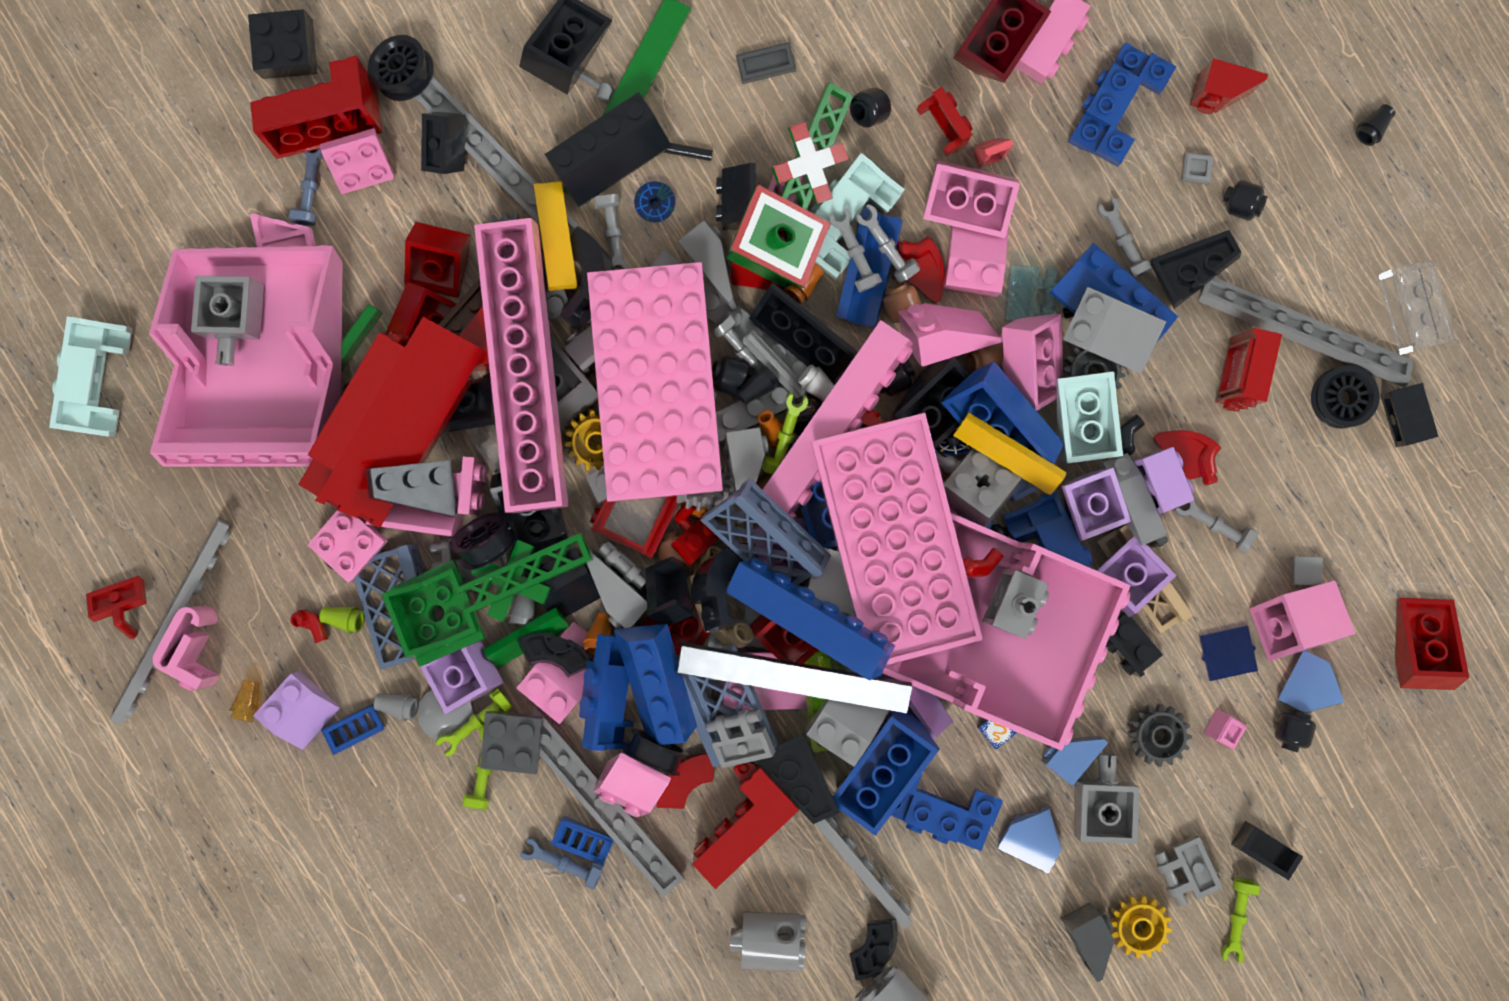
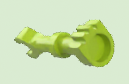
[762,392,808,474]
[435,687,513,757]
[462,727,492,810]
[1220,878,1261,963]

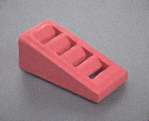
[973,138,1013,168]

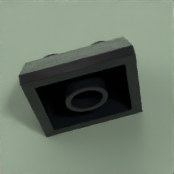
[716,163,756,230]
[525,547,601,617]

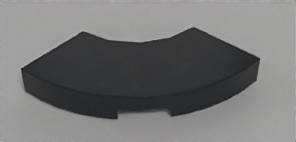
[517,633,593,678]
[849,918,898,981]

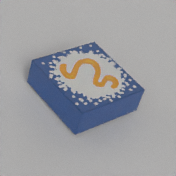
[977,719,1017,750]

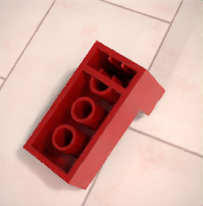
[250,56,383,159]
[692,762,799,889]

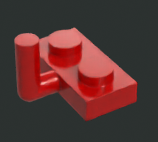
[671,504,720,566]
[86,575,147,639]

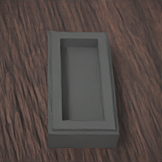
[736,42,796,84]

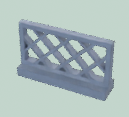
[700,478,831,586]
[354,543,439,670]
[677,644,778,767]

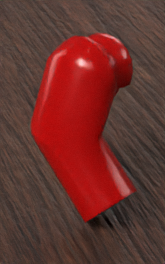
[963,548,1004,578]
[290,609,329,644]

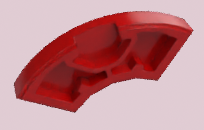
[656,753,714,809]

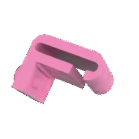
[153,605,220,691]

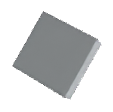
[1181,152,1214,185]
[1291,556,1323,585]

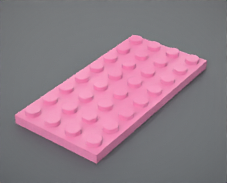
[587,262,723,502]
[811,413,983,665]

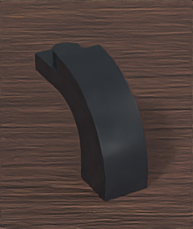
[560,226,614,331]
[691,543,758,632]

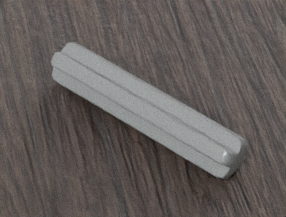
[742,330,807,399]

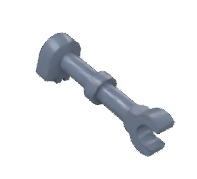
[289,149,324,226]
[520,837,604,890]

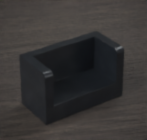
[421,112,465,174]
[1380,383,1439,447]
[645,556,693,626]
[1231,821,1303,881]

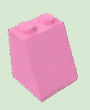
[1249,581,1356,661]

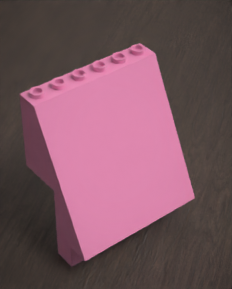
[149,245,343,467]
[882,513,1131,751]

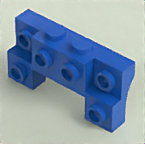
[1068,42,1177,167]
[1004,491,1093,569]
[579,634,634,751]
[891,773,1003,851]

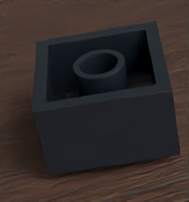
[248,9,318,79]

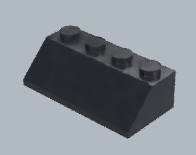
[545,92,672,208]
[748,283,859,385]

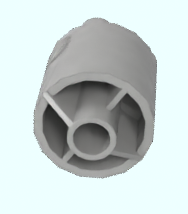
[730,911,806,972]
[854,966,930,1001]

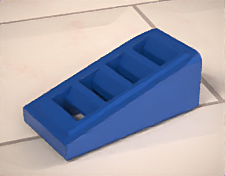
[321,704,385,755]
[551,815,614,865]

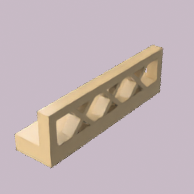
[1096,524,1193,634]

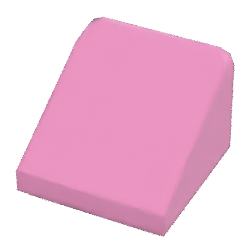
[1204,710,1247,750]

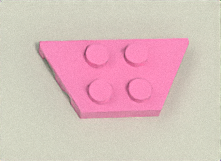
[250,214,316,247]

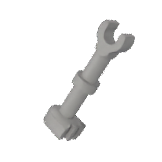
[593,194,629,269]
[1097,198,1153,279]
[854,204,920,283]
[829,208,883,293]
[711,313,764,371]
[1174,501,1258,554]

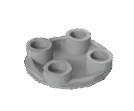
[417,690,474,742]

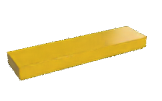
[533,181,577,291]
[953,412,1067,495]

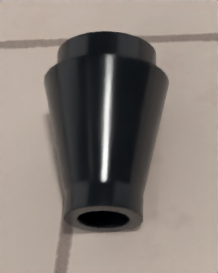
[1356,104,1396,146]
[736,366,779,405]

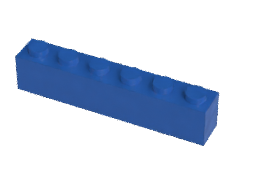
[726,558,896,681]

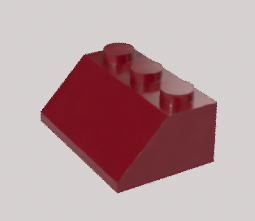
[953,0,1051,83]

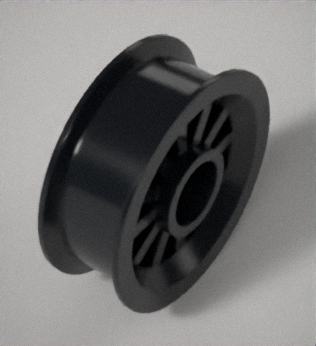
[368,35,434,101]
[1311,366,1380,429]
[450,512,517,570]
[623,728,689,776]

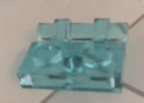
[1004,265,1059,322]

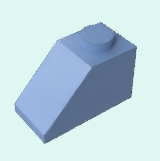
[1042,736,1108,786]

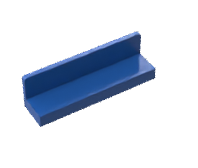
[836,208,903,328]

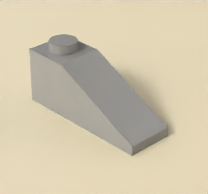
[678,221,737,311]
[1101,453,1167,546]

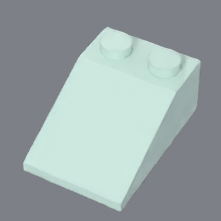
[1057,371,1123,463]

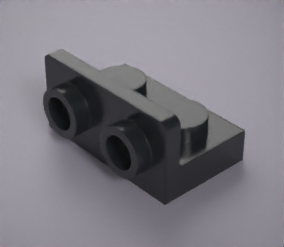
[1105,612,1163,678]

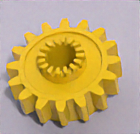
[564,409,604,471]
[1109,894,1172,958]

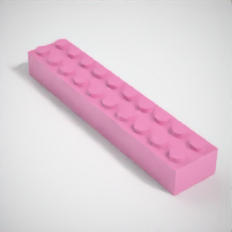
[474,218,569,513]

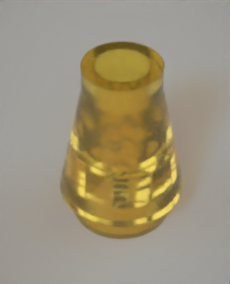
[229,680,260,723]

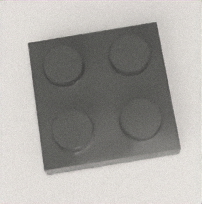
[480,711,543,774]

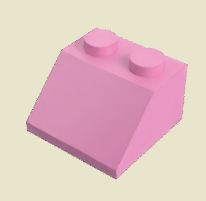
[593,753,671,817]

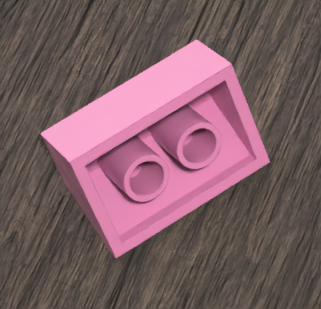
[923,160,1020,238]
[1001,314,1063,411]
[366,497,464,536]

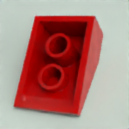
[1395,598,1470,690]

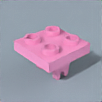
[320,128,395,194]
[452,456,488,515]
[307,510,388,583]

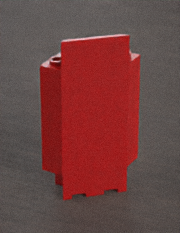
[298,317,485,528]

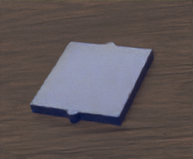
[1199,625,1258,681]

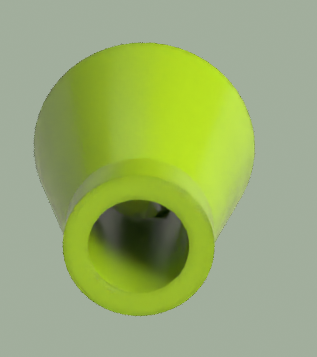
[320,606,365,634]

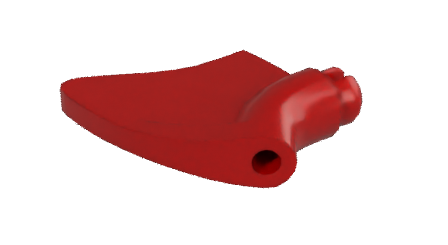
[893,236,945,303]
[1153,430,1221,486]

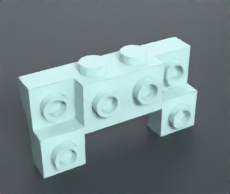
[810,153,905,280]
[49,316,133,438]

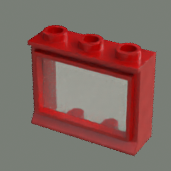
[1215,328,1282,412]
[590,496,680,559]

